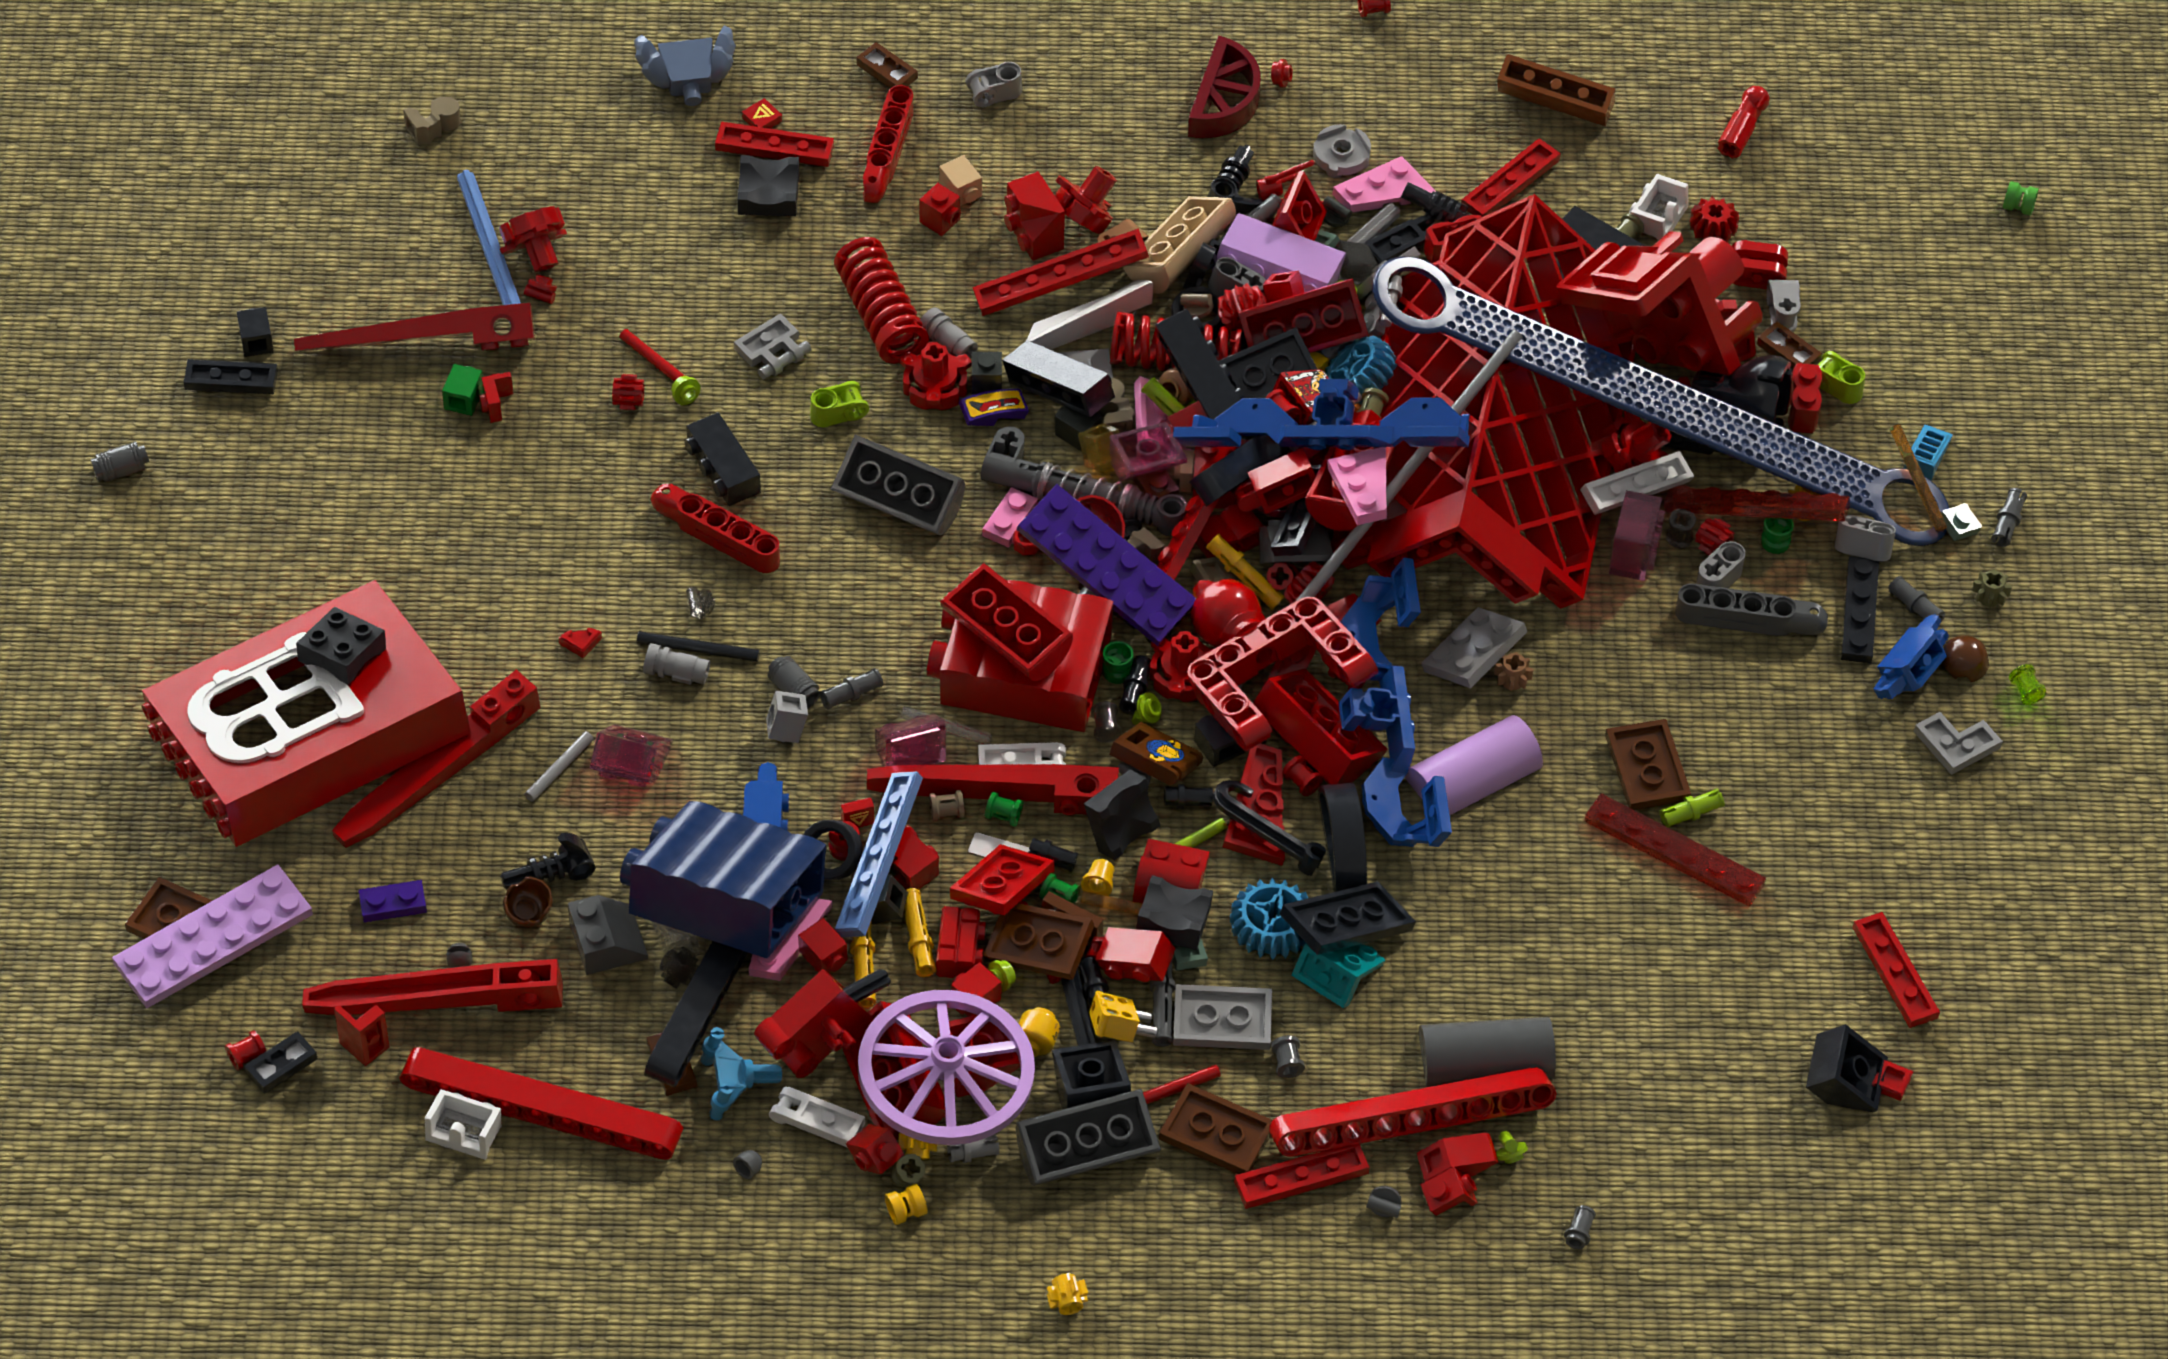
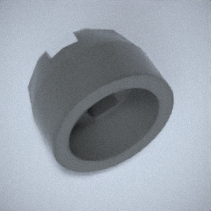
[446,943,473,968]
[733,1150,762,1179]

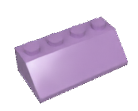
[1212,213,1346,292]

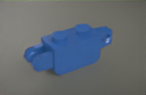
[1874,614,1949,699]
[743,762,789,831]

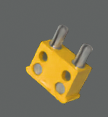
[1089,991,1157,1043]

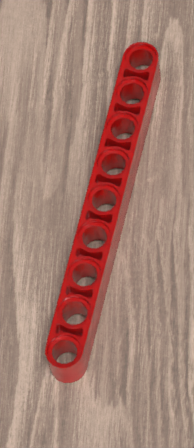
[399,1047,684,1160]
[1269,1067,1557,1157]

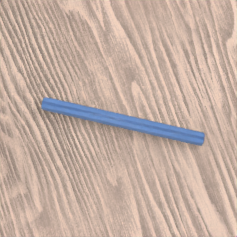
[457,170,521,324]

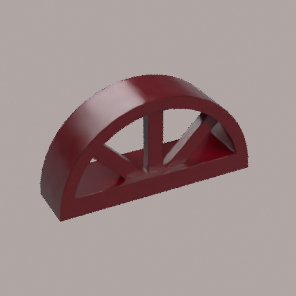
[1188,35,1261,138]

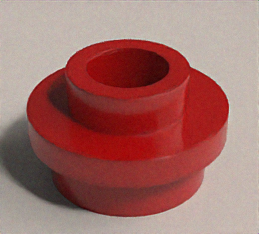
[1271,59,1293,88]

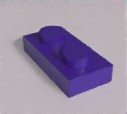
[359,880,427,923]

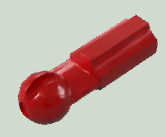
[1717,86,1770,159]

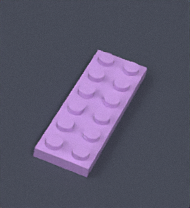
[112,864,313,1008]

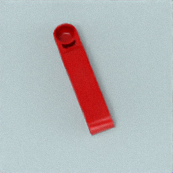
[863,85,913,204]
[650,484,780,573]

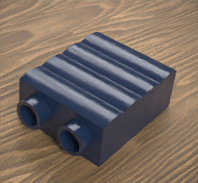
[620,801,826,958]

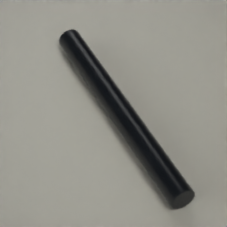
[637,631,760,662]

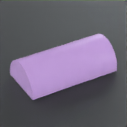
[1405,715,1543,815]

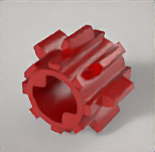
[612,374,645,410]
[1695,518,1735,555]

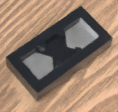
[244,1031,318,1094]

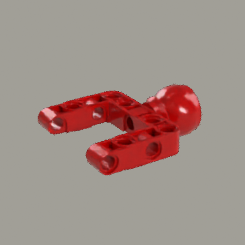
[1187,579,1379,751]

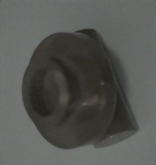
[686,587,715,619]

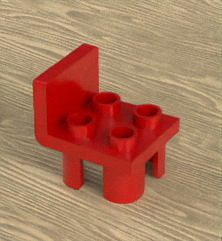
[1556,231,1763,375]

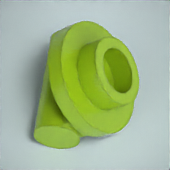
[1131,693,1162,725]
[1496,1131,1528,1164]

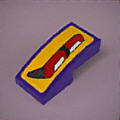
[959,389,1029,426]

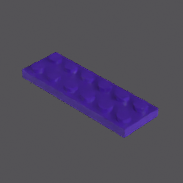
[1016,484,1197,646]

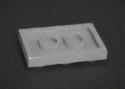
[1421,607,1527,688]
[1173,984,1272,1050]

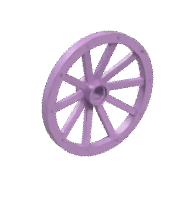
[858,990,1035,1145]

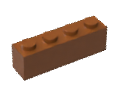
[1497,54,1615,127]

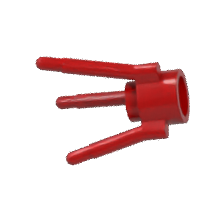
[1256,160,1323,205]

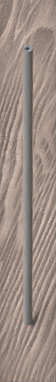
[1238,329,1523,689]

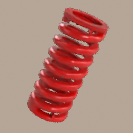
[834,237,929,364]
[1110,312,1243,372]

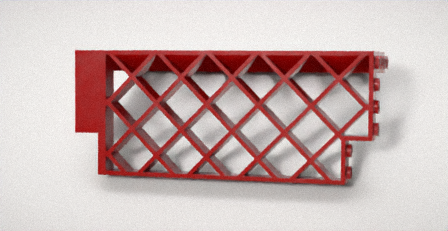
[1331,194,1636,609]

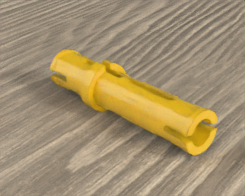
[1205,534,1284,611]
[904,888,936,977]
[850,922,876,1008]

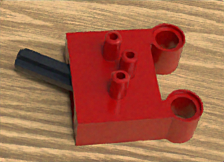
[754,969,891,1078]

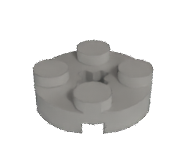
[1313,124,1371,178]

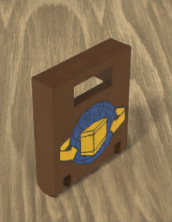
[1109,722,1203,785]

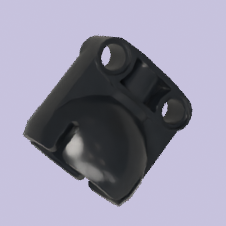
[1691,355,1792,427]

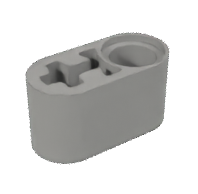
[1834,515,1896,561]
[1696,541,1745,588]

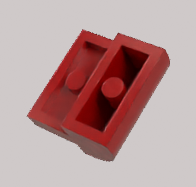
[1133,838,1210,905]

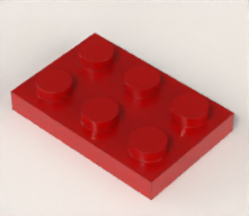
[950,844,1054,915]

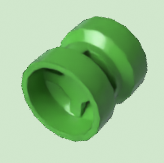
[2003,181,2039,216]

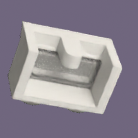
[1629,174,1688,240]
[425,1089,502,1160]

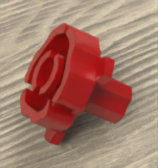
[1055,166,1117,234]
[499,206,567,273]
[900,342,972,410]
[1600,411,1672,473]
[1149,631,1215,702]

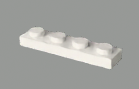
[1580,451,1694,515]

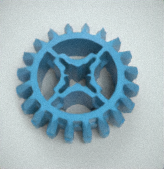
[1325,335,1397,405]
[1230,877,1308,960]

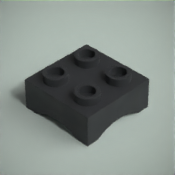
[737,155,799,216]
[296,607,386,685]
[1084,769,1161,861]
[1136,876,1213,950]

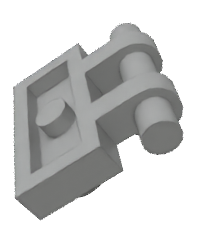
[1359,275,1403,340]
[734,313,812,380]

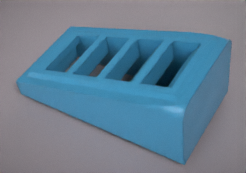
[1904,424,1953,480]

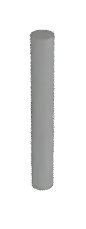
[524,731,594,802]

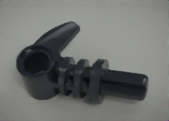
[1207,145,1264,215]
[501,833,596,890]

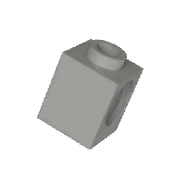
[766,690,808,743]

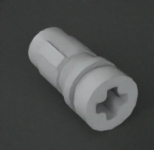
[921,307,978,359]
[643,643,710,685]

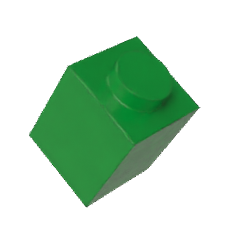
[442,364,483,416]

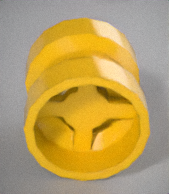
[885,1183,928,1225]

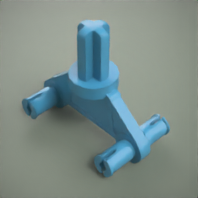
[700,1027,782,1120]

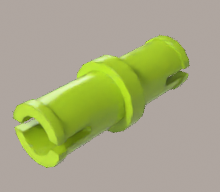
[1659,788,1725,829]

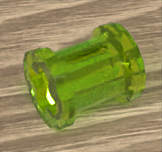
[2009,664,2047,705]

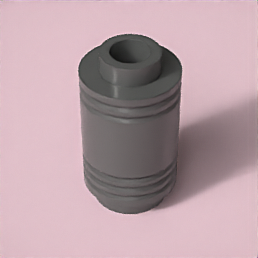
[90,441,149,483]
[768,656,820,709]

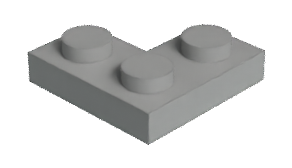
[1914,712,2003,775]

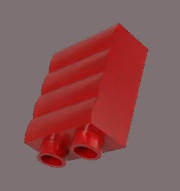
[927,573,1114,732]

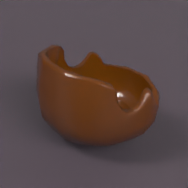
[1941,635,1989,682]
[503,877,553,928]

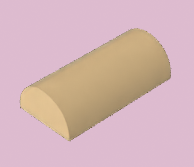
[1123,196,1236,294]

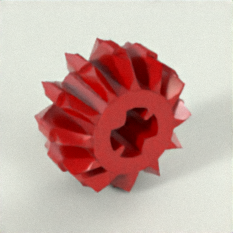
[1689,196,1739,243]
[1218,283,1267,330]
[1284,561,1335,604]

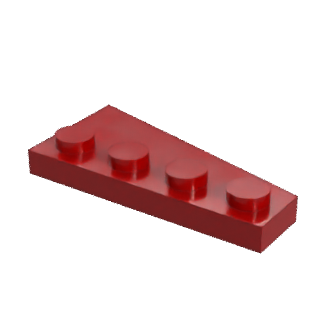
[1222,743,1285,866]

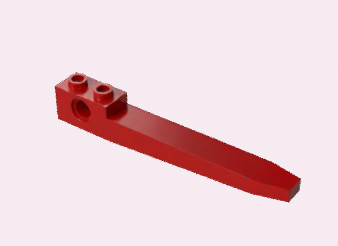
[294,302,535,352]
[332,669,541,848]
[867,764,1119,815]
[302,959,563,1015]

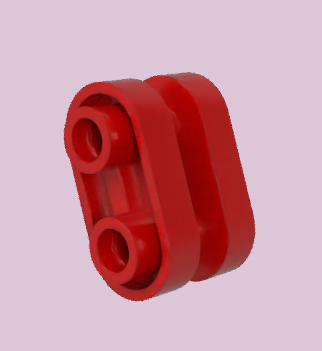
[1732,240,1789,289]

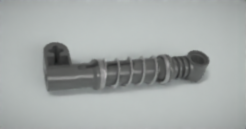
[981,427,1187,537]

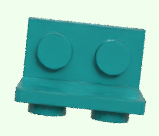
[1291,944,1385,1008]

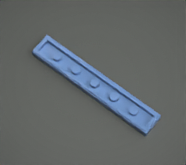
[835,771,923,937]

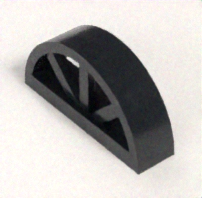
[1318,783,1367,892]

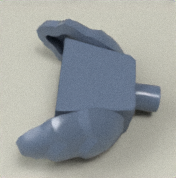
[634,25,736,106]

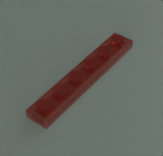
[1664,486,1850,521]
[1584,793,1766,907]

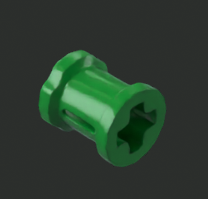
[985,791,1024,827]
[1039,873,1081,904]

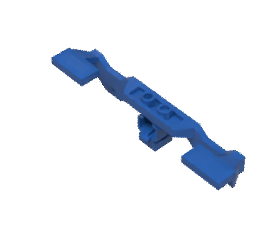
[1173,379,1470,450]
[1339,558,1452,847]

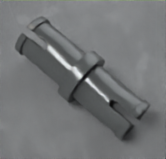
[1991,488,2027,547]
[1888,576,1945,622]
[820,668,883,710]

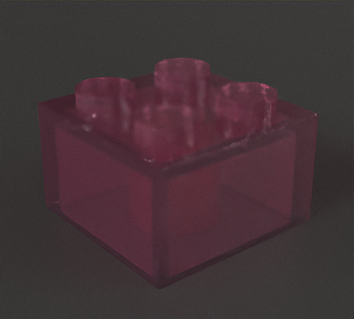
[1609,490,1666,581]

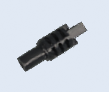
[1401,182,1471,222]

